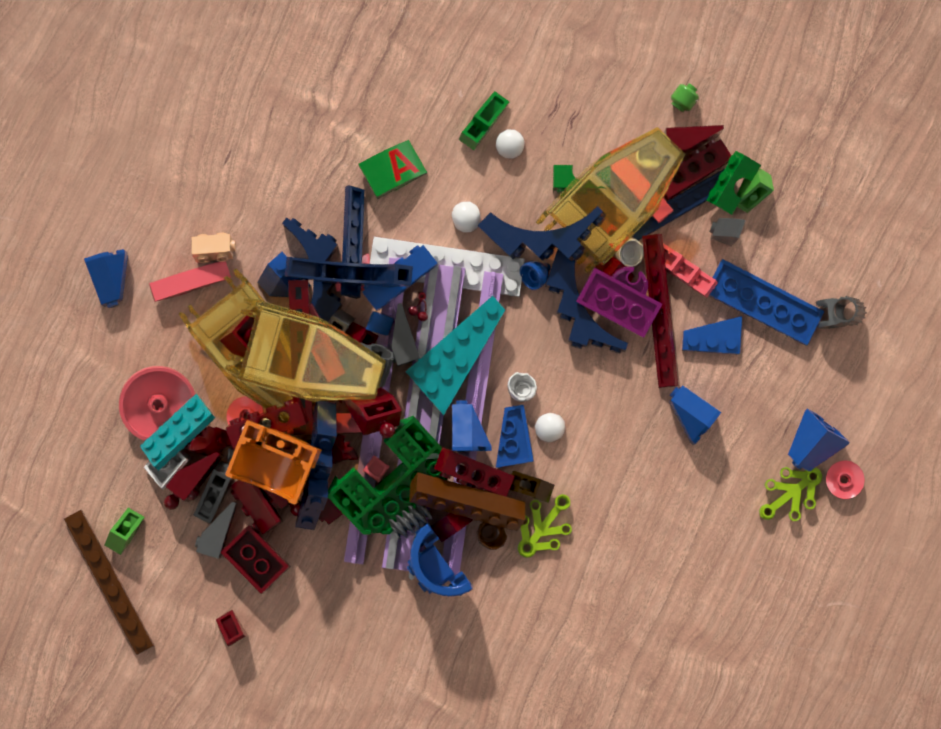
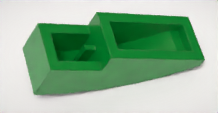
[459,91,509,150]

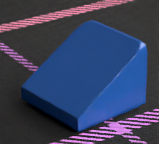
[366,311,394,336]

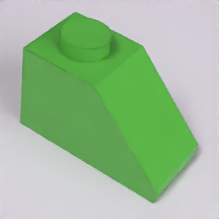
[737,168,774,213]
[104,508,145,555]

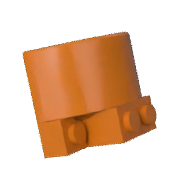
[225,420,322,504]

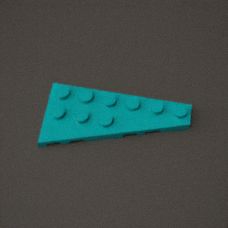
[406,296,505,415]

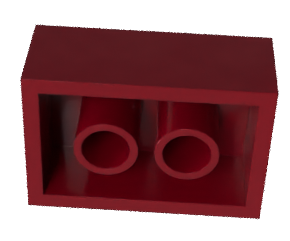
[220,525,291,594]

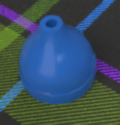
[520,261,551,290]

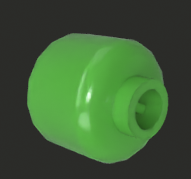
[671,83,699,112]

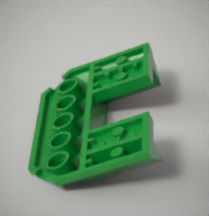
[328,416,448,535]

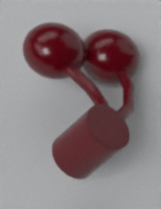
[408,291,428,321]

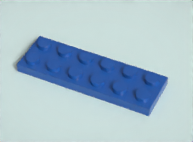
[709,259,825,346]

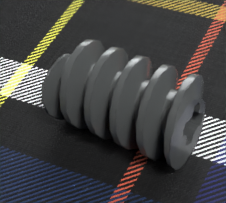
[389,503,433,540]

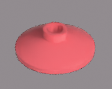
[227,396,264,426]
[826,460,865,499]

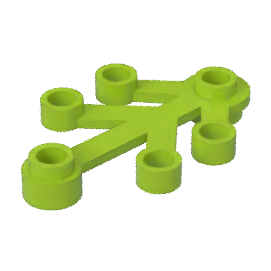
[759,467,822,521]
[518,494,572,558]

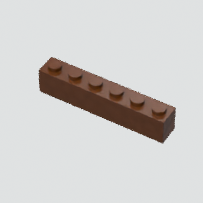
[409,472,525,531]

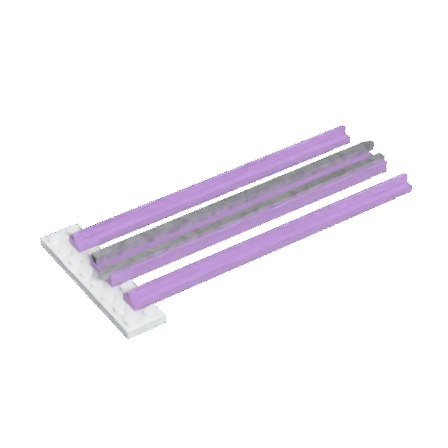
[344,237,525,580]

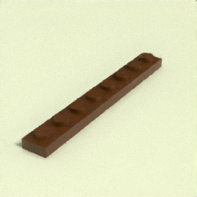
[64,510,154,655]

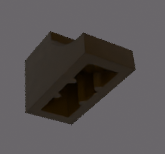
[509,470,555,503]

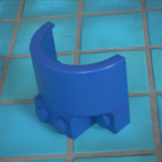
[407,523,473,597]

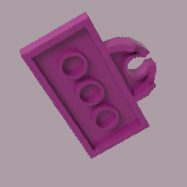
[576,266,662,338]

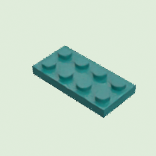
[140,394,216,471]

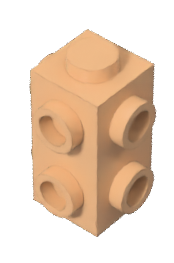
[192,233,236,263]

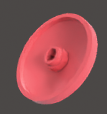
[119,366,195,441]

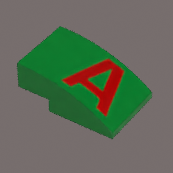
[358,140,427,199]

